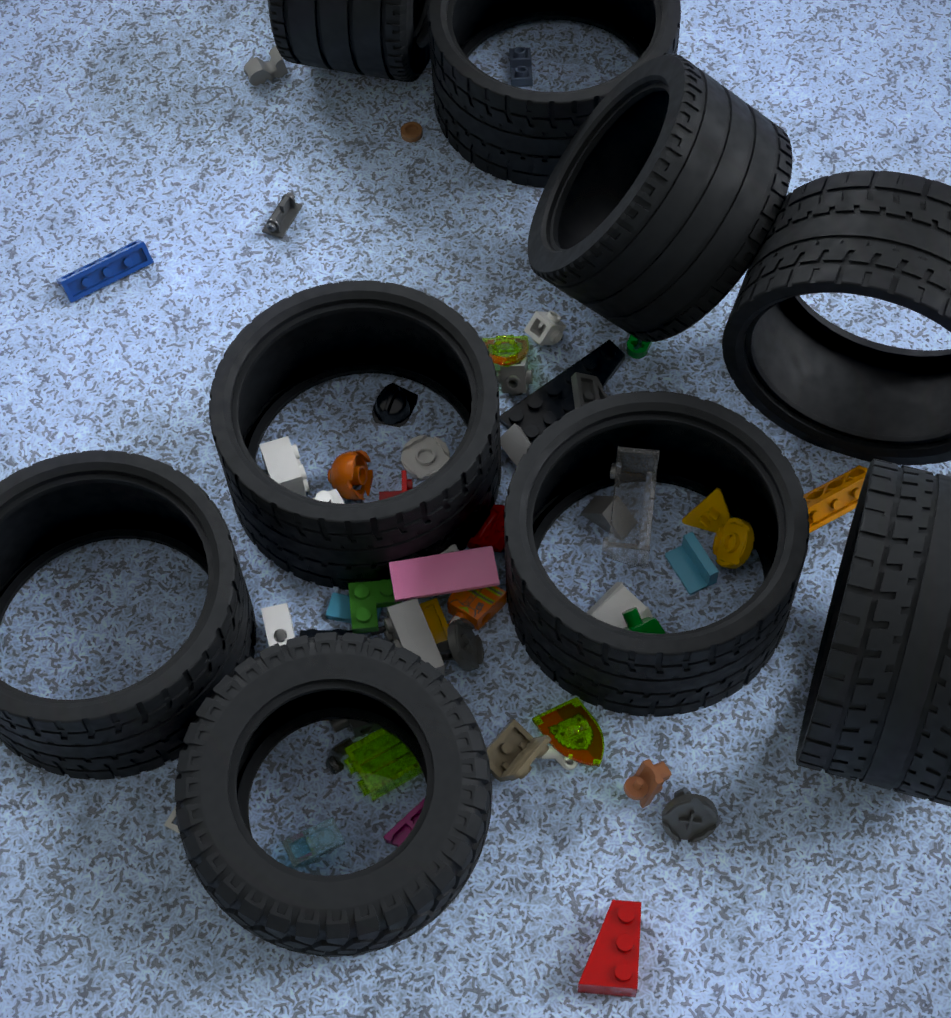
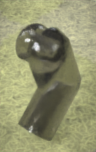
[325,737,356,774]

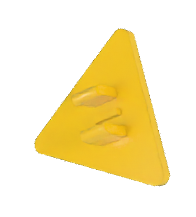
[682,488,731,533]

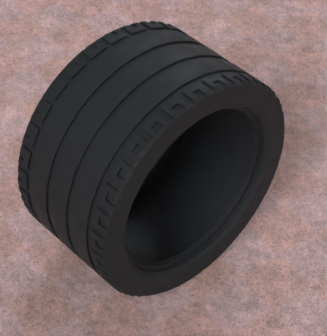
[527,54,793,342]

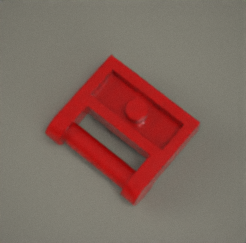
[467,505,505,552]

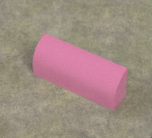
[389,546,500,602]

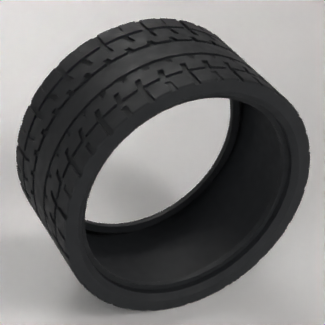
[428,0,681,188]
[722,170,951,465]
[209,280,501,590]
[504,391,809,717]
[0,450,256,780]
[796,459,951,807]

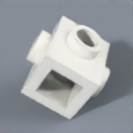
[524,311,567,346]

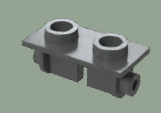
[262,192,303,239]

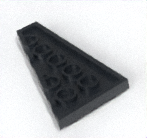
[500,339,625,443]

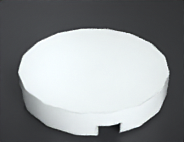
[401,435,450,480]

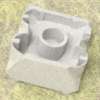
[586,582,653,628]

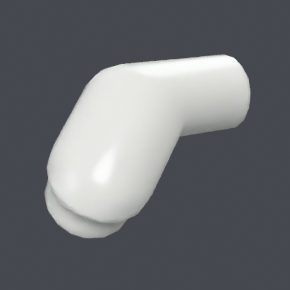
[541,745,578,770]

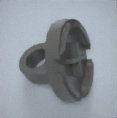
[436,618,484,671]
[662,787,718,842]

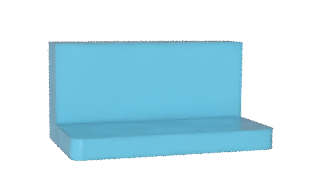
[665,531,719,595]

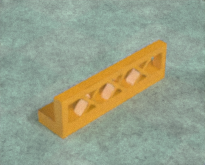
[803,465,868,533]

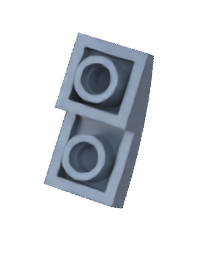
[509,47,533,87]

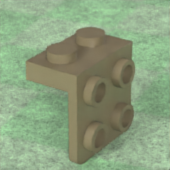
[486,719,551,782]

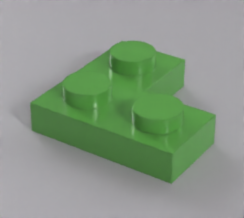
[348,579,402,634]

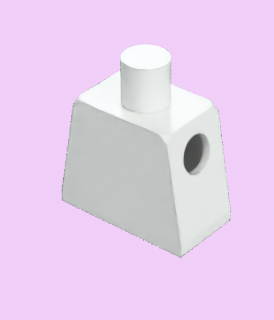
[261,603,296,647]

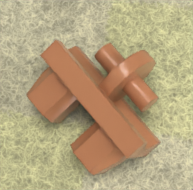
[624,759,672,808]

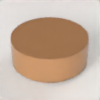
[401,122,423,142]

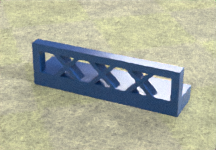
[56,239,154,303]

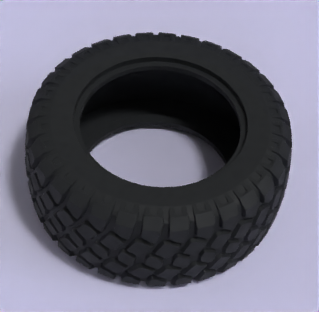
[175,632,492,957]

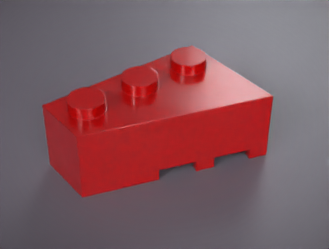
[578,900,641,997]

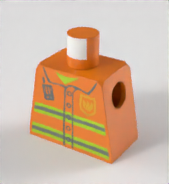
[447,586,507,630]

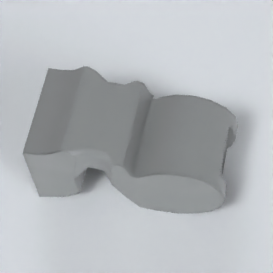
[243,46,288,86]

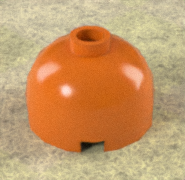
[328,450,373,501]

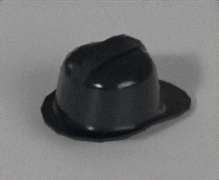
[372,383,418,428]

